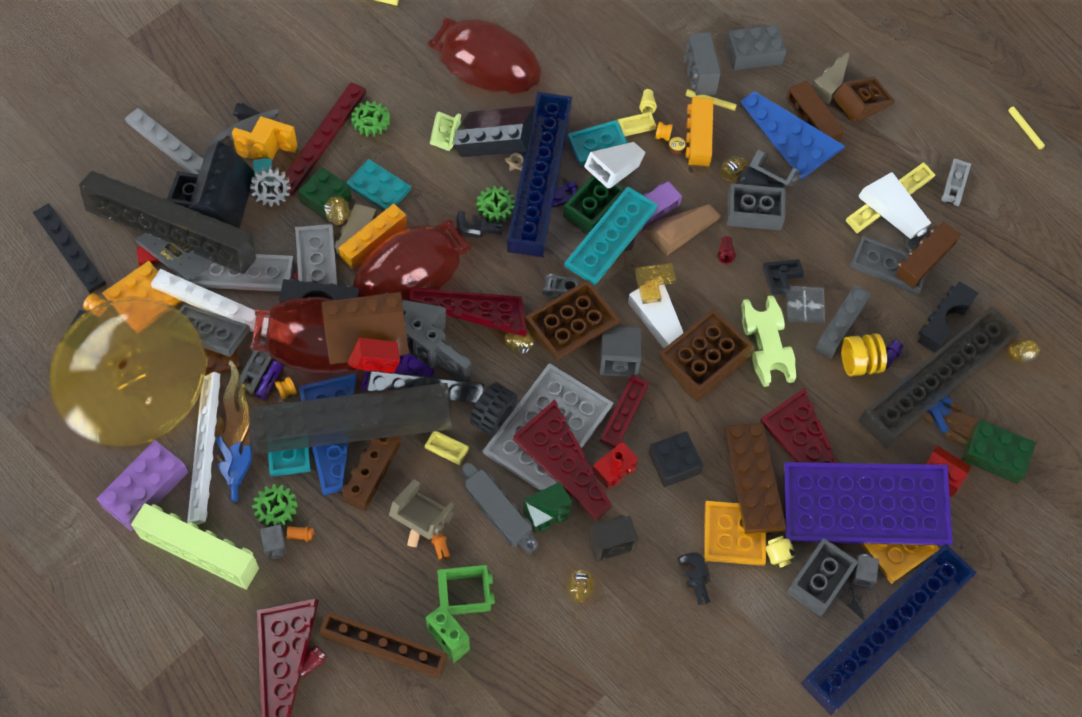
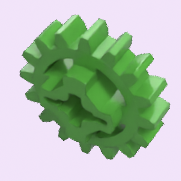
[351,101,390,137]
[476,186,516,223]
[252,484,298,527]

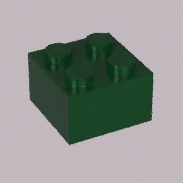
[298,167,352,222]

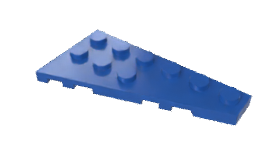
[740,91,845,180]
[299,373,357,496]

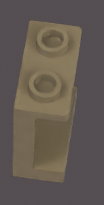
[389,480,454,540]

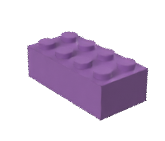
[97,440,188,531]

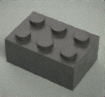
[725,24,786,71]
[684,32,721,96]
[727,183,785,231]
[786,538,858,617]

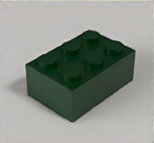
[563,175,625,234]
[961,419,1037,484]

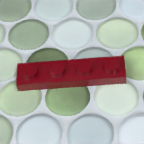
[600,375,649,448]

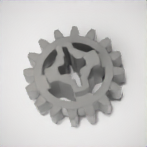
[250,166,291,207]

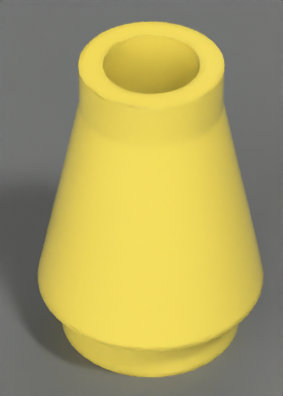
[639,89,657,114]

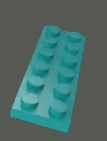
[564,187,658,286]

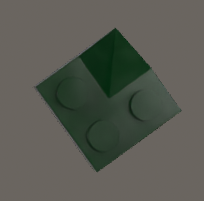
[523,481,572,533]

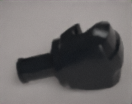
[736,167,784,188]
[456,211,503,238]
[678,552,711,606]

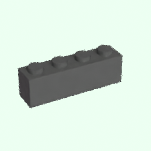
[815,285,871,359]

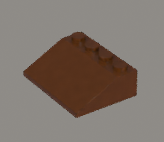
[525,280,621,360]
[322,292,409,365]
[658,309,754,402]

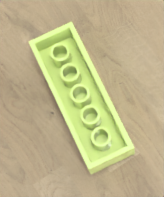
[131,503,259,590]

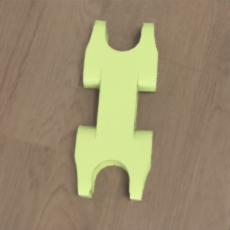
[741,296,796,387]

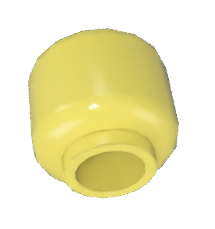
[766,536,795,568]

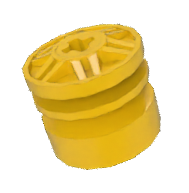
[841,333,887,377]

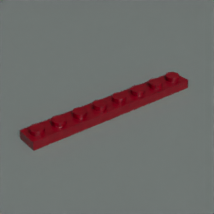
[279,82,366,196]

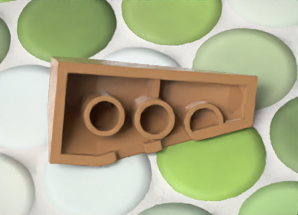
[643,204,721,256]

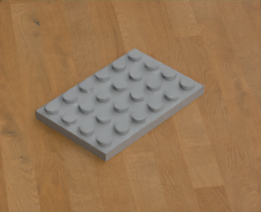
[483,363,614,491]

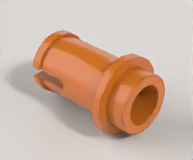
[287,526,314,542]
[431,533,451,561]

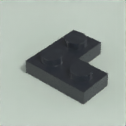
[763,259,804,295]

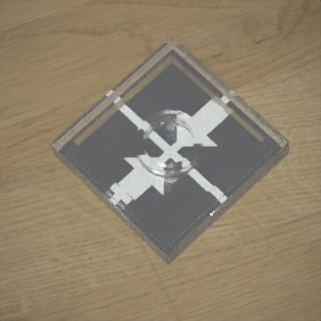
[786,286,825,324]

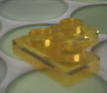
[635,263,676,304]

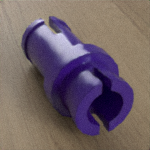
[886,340,904,369]

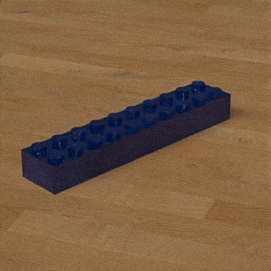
[507,92,572,258]
[801,544,977,715]

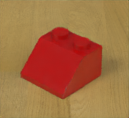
[348,338,400,373]
[924,445,971,497]

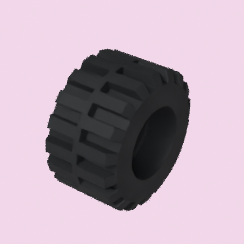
[470,382,517,436]

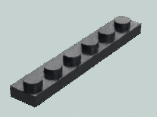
[33,203,106,294]
[366,370,485,403]

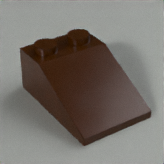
[832,76,895,122]

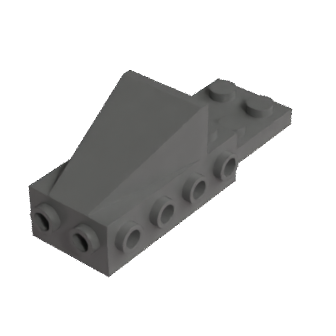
[385,292,471,381]

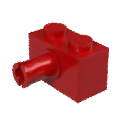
[592,442,638,490]

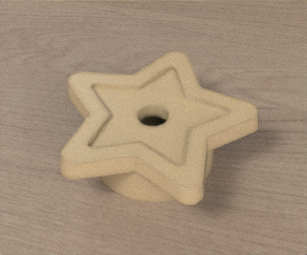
[505,153,528,171]

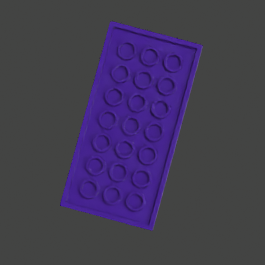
[784,462,953,545]

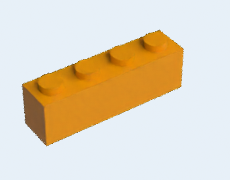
[685,97,713,167]
[338,203,407,270]

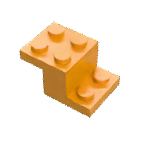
[232,116,298,160]

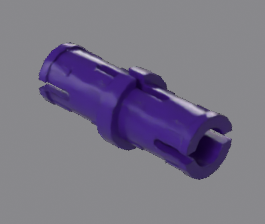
[255,361,284,400]

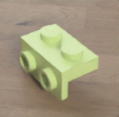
[430,111,462,151]

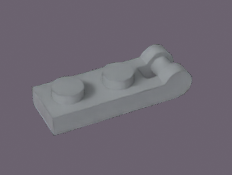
[941,158,971,206]

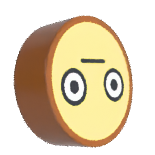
[668,136,686,155]

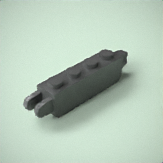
[462,463,538,554]

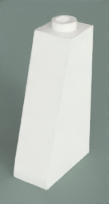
[584,142,645,188]
[859,172,931,239]
[628,276,684,349]

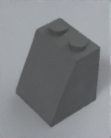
[599,326,641,377]

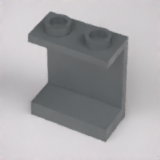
[749,149,801,186]

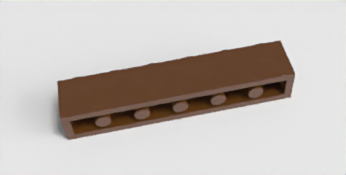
[319,611,448,679]

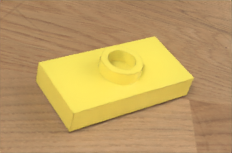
[618,112,656,136]
[425,430,469,465]

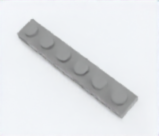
[125,108,203,174]

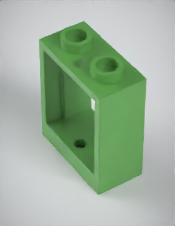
[437,565,495,615]
[426,604,470,663]

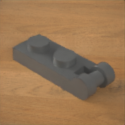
[236,341,278,395]

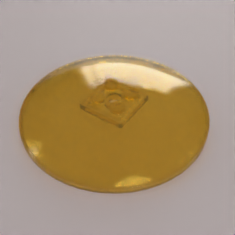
[49,296,206,447]

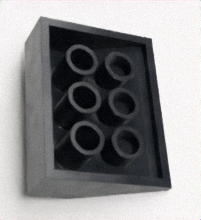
[454,106,535,157]
[188,141,255,234]

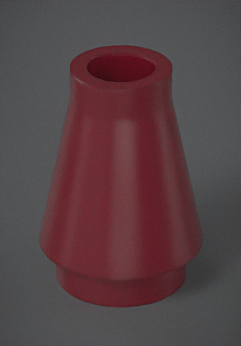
[717,236,736,264]
[301,645,327,677]

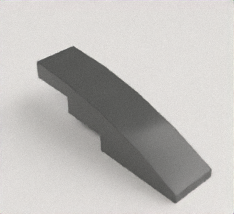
[209,109,279,145]

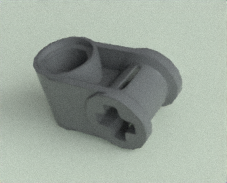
[542,274,578,299]

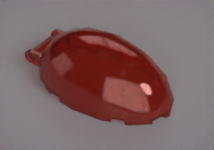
[428,17,541,94]
[352,219,472,301]
[249,297,358,374]

